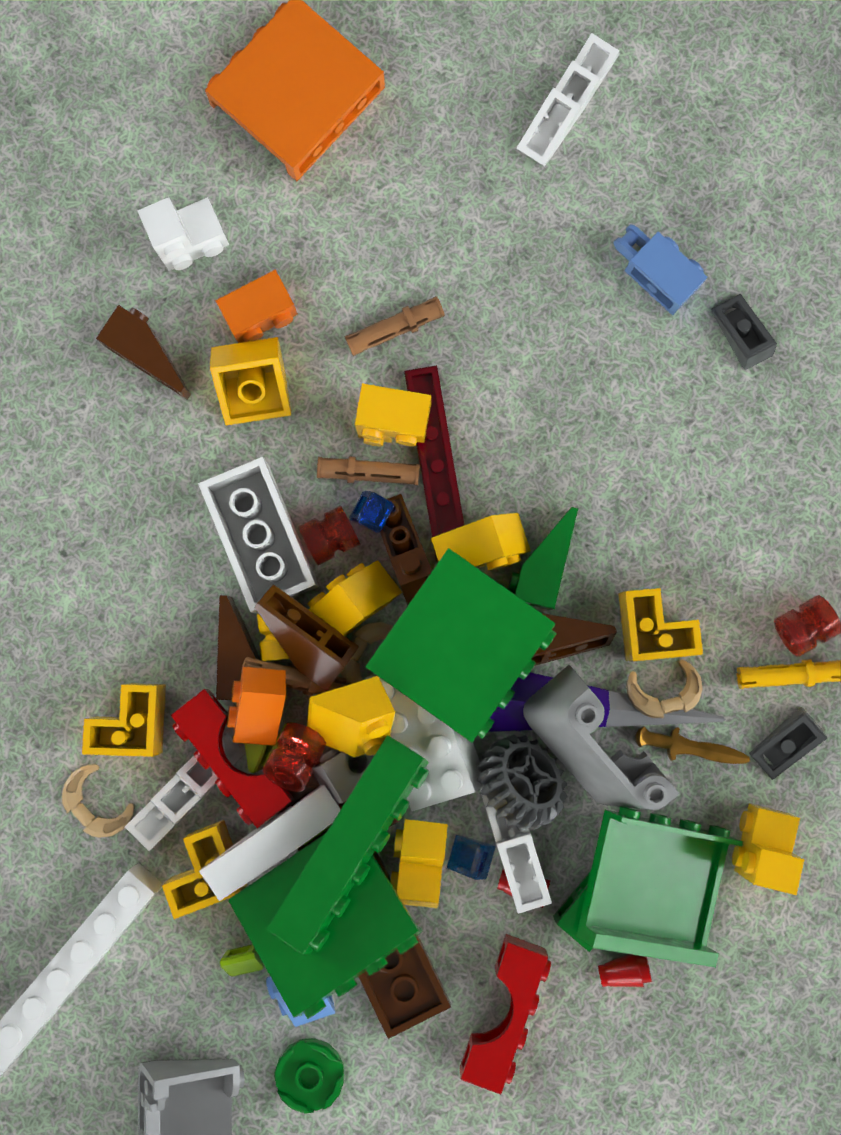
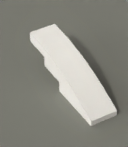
[517,33,619,167]
[125,725,246,852]
[480,762,552,914]
[199,785,341,901]

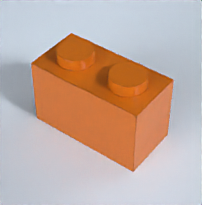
[215,269,298,343]
[227,667,286,746]

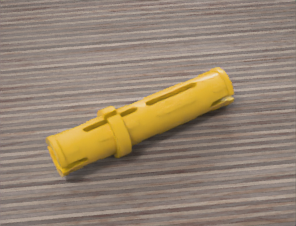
[736,659,841,689]

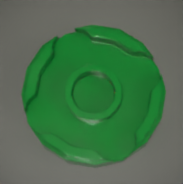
[274,1038,344,1114]

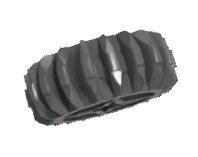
[477,734,568,831]

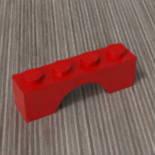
[171,689,294,828]
[460,934,551,1095]

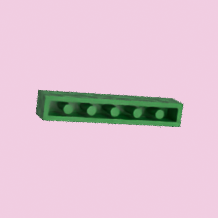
[267,735,429,955]

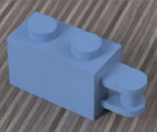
[613,224,708,315]

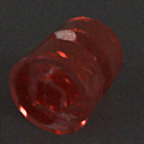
[298,505,361,566]
[774,595,841,657]
[263,723,326,792]

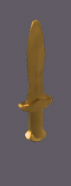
[635,726,750,764]

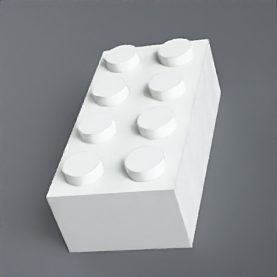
[198,457,319,613]
[365,674,483,811]

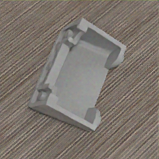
[523,664,679,810]
[138,1059,245,1135]

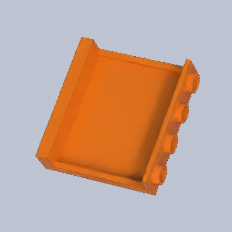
[205,0,385,181]

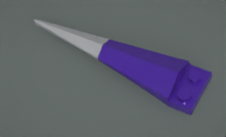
[488,672,726,732]

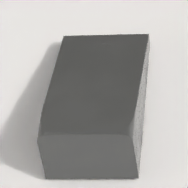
[711,294,777,370]
[749,707,827,780]

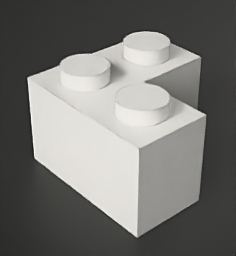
[137,197,229,271]

